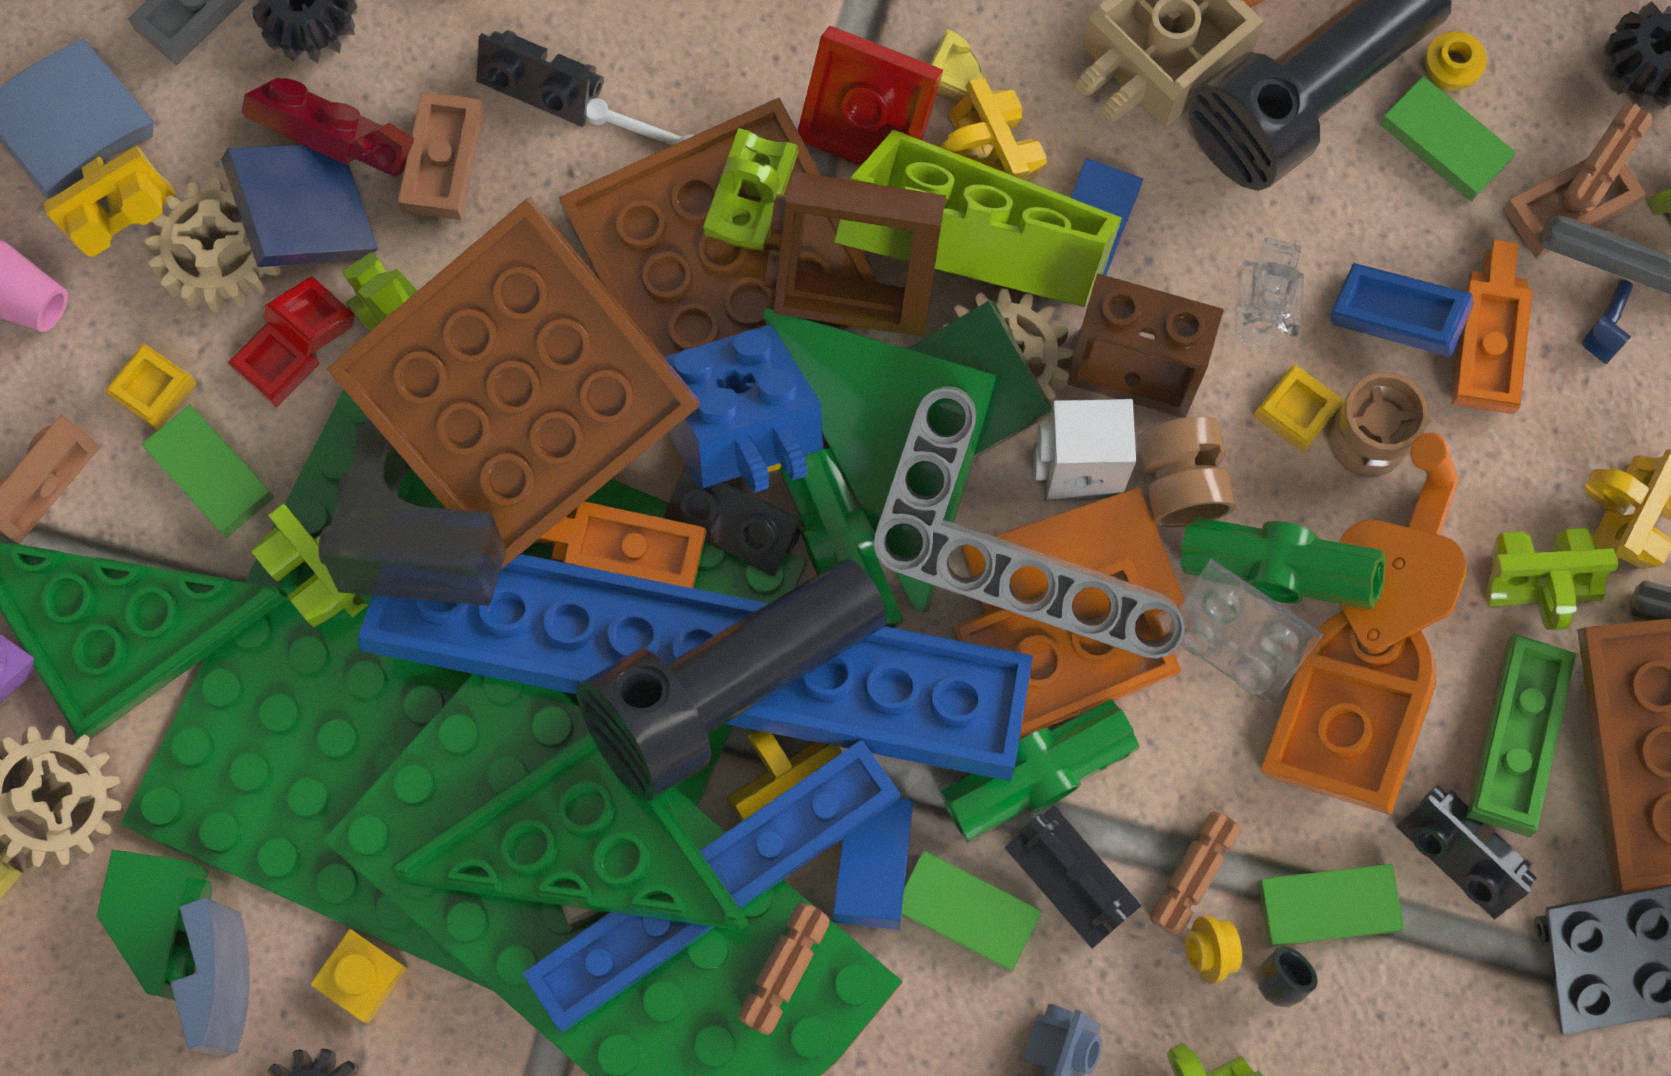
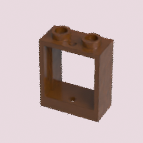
[765,172,946,337]
[1067,273,1224,418]

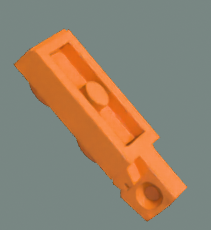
[1451,240,1533,414]
[535,502,706,588]

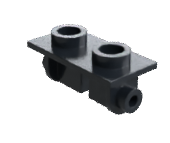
[476,30,604,127]
[663,465,801,576]
[1396,785,1537,920]
[1004,805,1142,949]

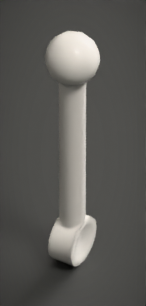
[586,98,694,146]

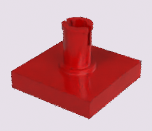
[797,25,943,165]

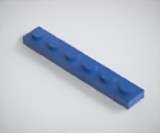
[522,739,901,1033]

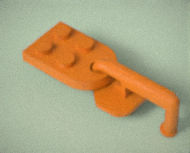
[1261,433,1467,815]

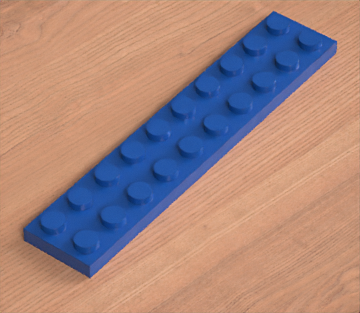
[358,530,1033,781]

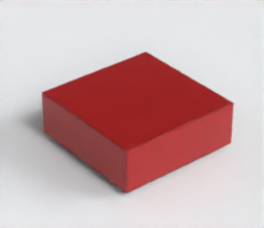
[264,276,355,357]
[227,322,320,408]

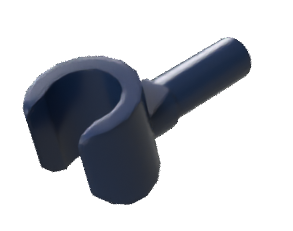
[1582,280,1633,364]

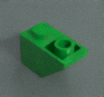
[96,849,212,1001]

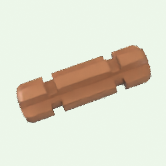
[1564,103,1652,213]
[1150,811,1240,935]
[739,903,829,1035]

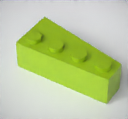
[834,129,1122,307]

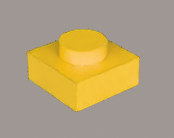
[310,929,408,1024]

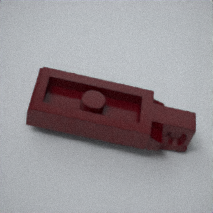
[241,77,414,177]

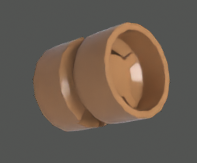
[1329,371,1429,477]
[1138,416,1236,527]

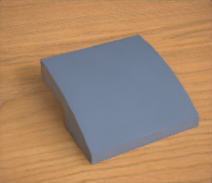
[0,38,154,199]
[170,897,250,1057]

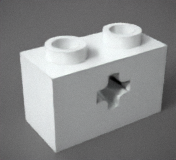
[1033,399,1136,501]

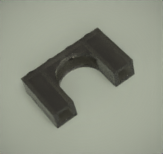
[318,418,506,606]

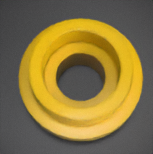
[1425,31,1487,91]
[1185,915,1242,984]

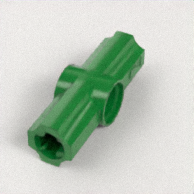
[780,448,903,628]
[1180,517,1387,610]
[940,698,1140,843]

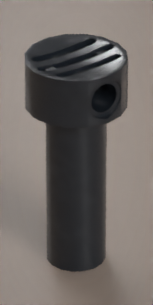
[1188,0,1452,191]
[577,559,887,802]

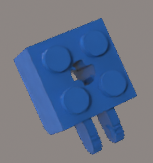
[664,324,823,493]

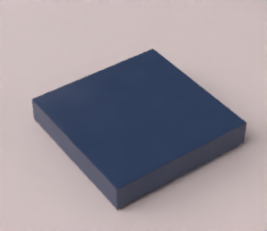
[221,145,378,267]

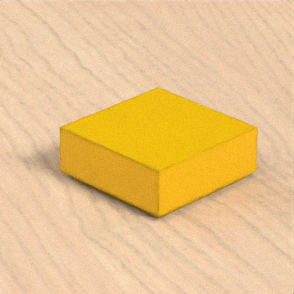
[104,343,197,431]
[1253,363,1344,453]

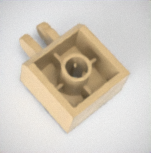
[1075,0,1264,128]

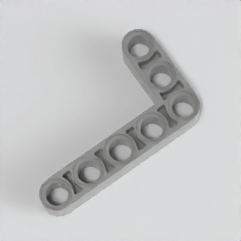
[874,386,1185,659]

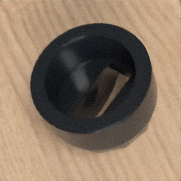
[1257,947,1318,1007]

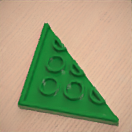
[763,308,997,612]
[0,542,288,740]
[390,732,750,931]

